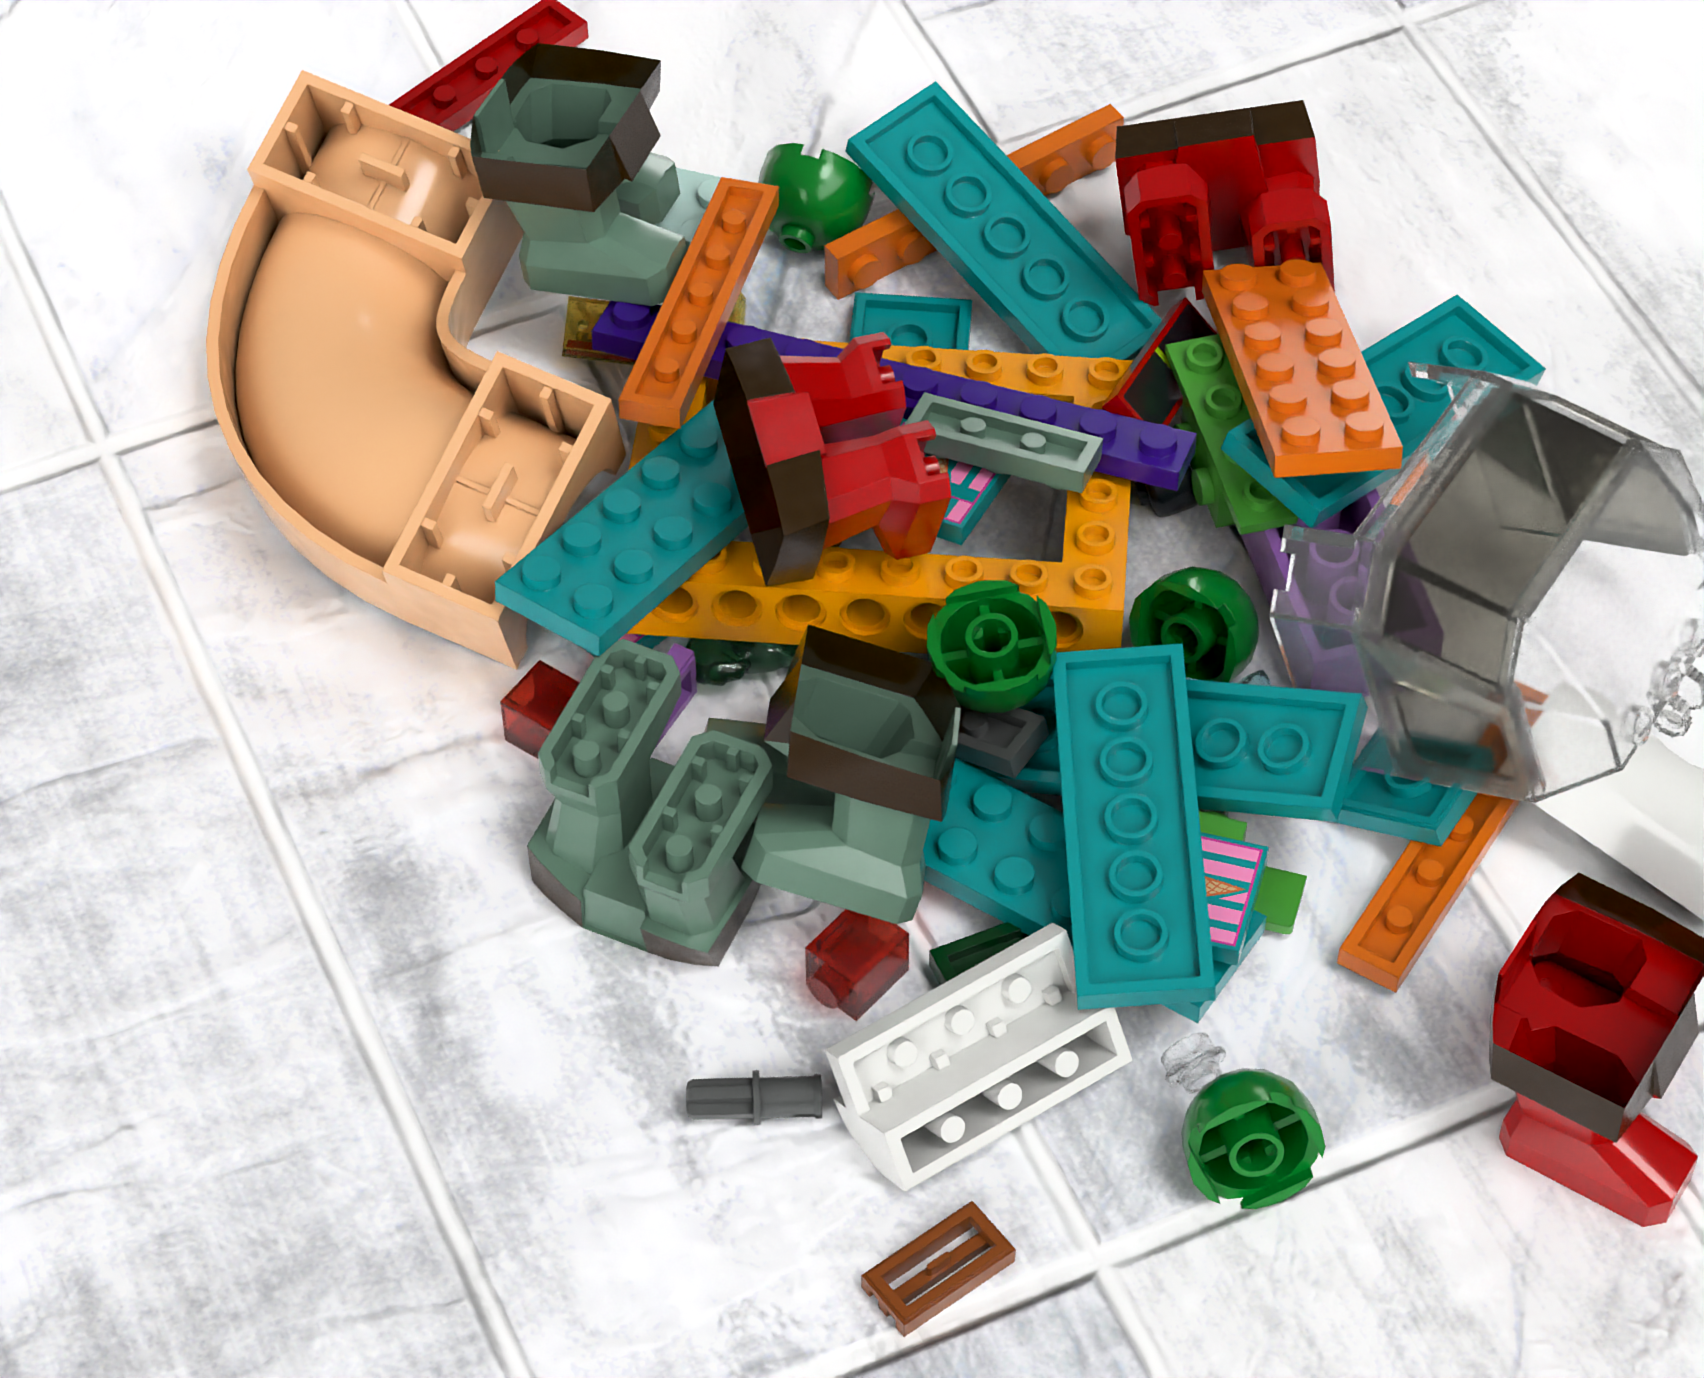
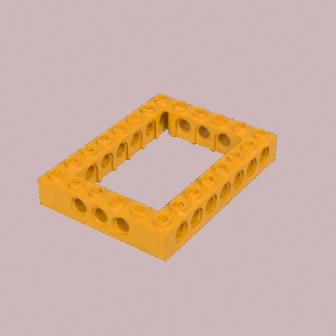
[626,338,1134,654]

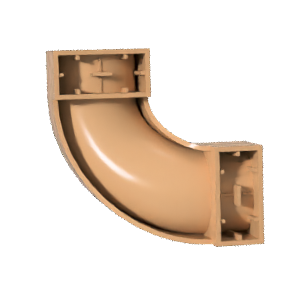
[206,70,626,670]

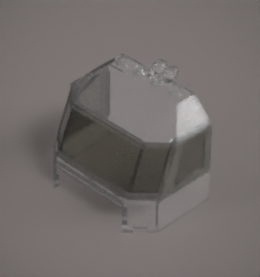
[1269,362,1704,803]

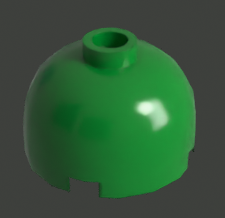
[758,143,875,253]
[1129,566,1259,683]
[927,580,1057,713]
[1181,1068,1326,1209]

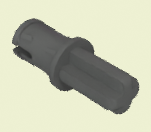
[686,1070,822,1125]

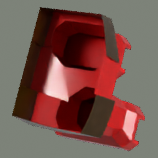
[1115,100,1335,307]
[713,332,951,587]
[1489,872,1704,1227]

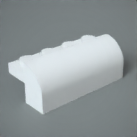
[1495,680,1704,920]
[825,923,1133,1192]

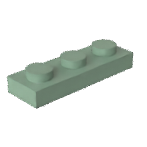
[904,392,1103,493]

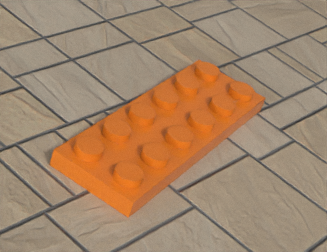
[1202,259,1403,478]

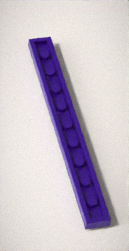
[592,301,1197,491]

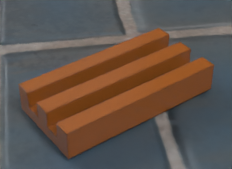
[861,1201,1016,1337]

